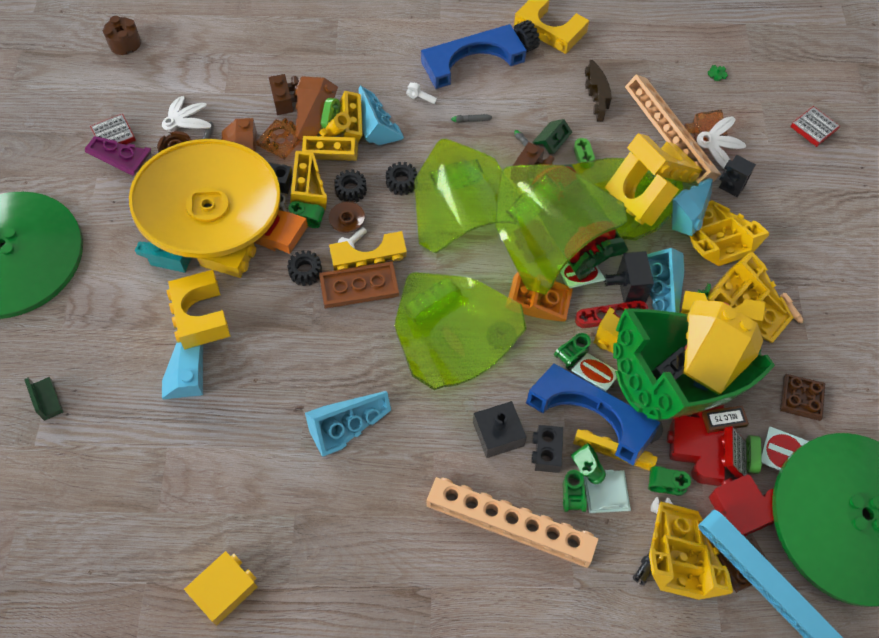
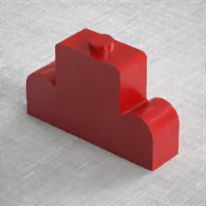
[667,404,725,486]
[709,474,774,547]

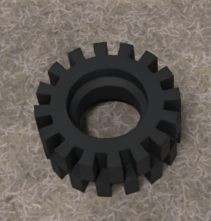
[514,20,540,53]
[386,162,418,196]
[334,169,367,202]
[287,250,322,286]

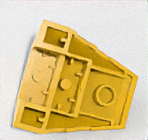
[689,200,769,266]
[707,252,794,343]
[684,300,763,395]
[649,501,733,600]

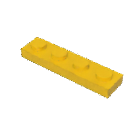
[573,429,658,471]

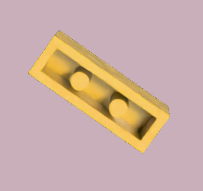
[339,91,362,143]
[302,136,358,161]

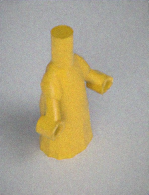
[319,112,351,137]

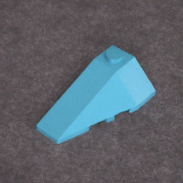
[359,85,404,145]
[672,178,713,236]
[647,248,685,313]
[162,342,203,399]
[305,391,391,456]

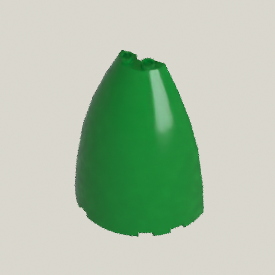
[613,309,775,420]

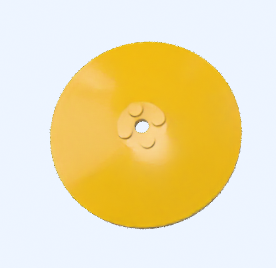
[129,139,280,258]

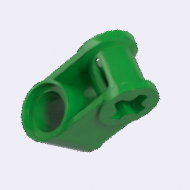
[288,201,325,228]
[554,333,591,369]
[571,443,606,484]
[648,466,691,496]
[562,470,587,512]

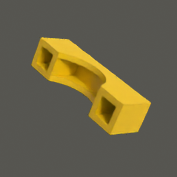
[329,231,407,271]
[681,291,766,332]

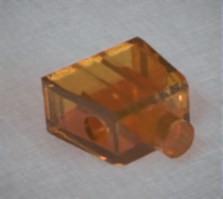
[684,110,728,142]

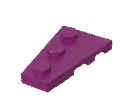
[85,136,151,176]

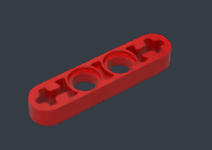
[575,301,648,328]

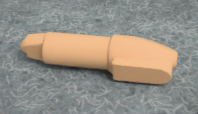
[780,293,803,323]

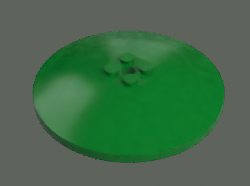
[0,191,83,319]
[772,433,879,607]

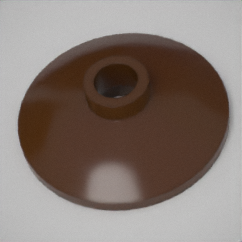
[329,202,365,233]

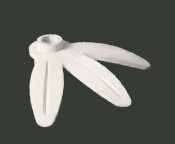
[162,96,211,132]
[697,116,746,171]

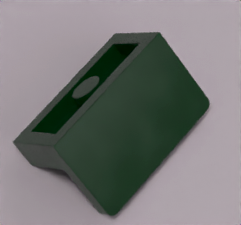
[532,119,573,154]
[24,377,64,421]

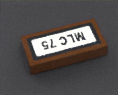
[702,405,749,433]

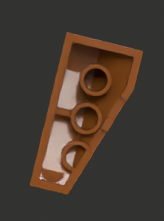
[296,76,338,142]
[221,118,257,152]

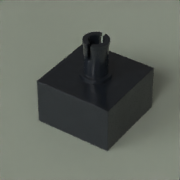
[604,251,654,303]
[473,401,527,458]

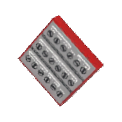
[790,106,840,147]
[90,113,136,145]
[721,426,747,479]

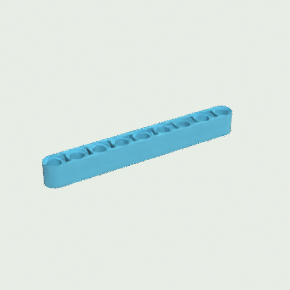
[698,510,843,638]

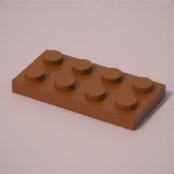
[319,261,399,309]

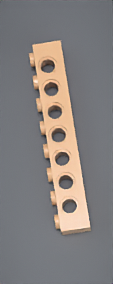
[625,74,721,184]
[427,477,598,568]

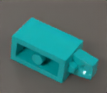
[135,242,192,273]

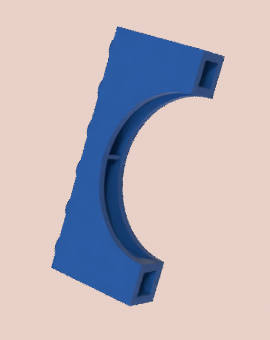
[421,24,526,89]
[526,363,660,466]

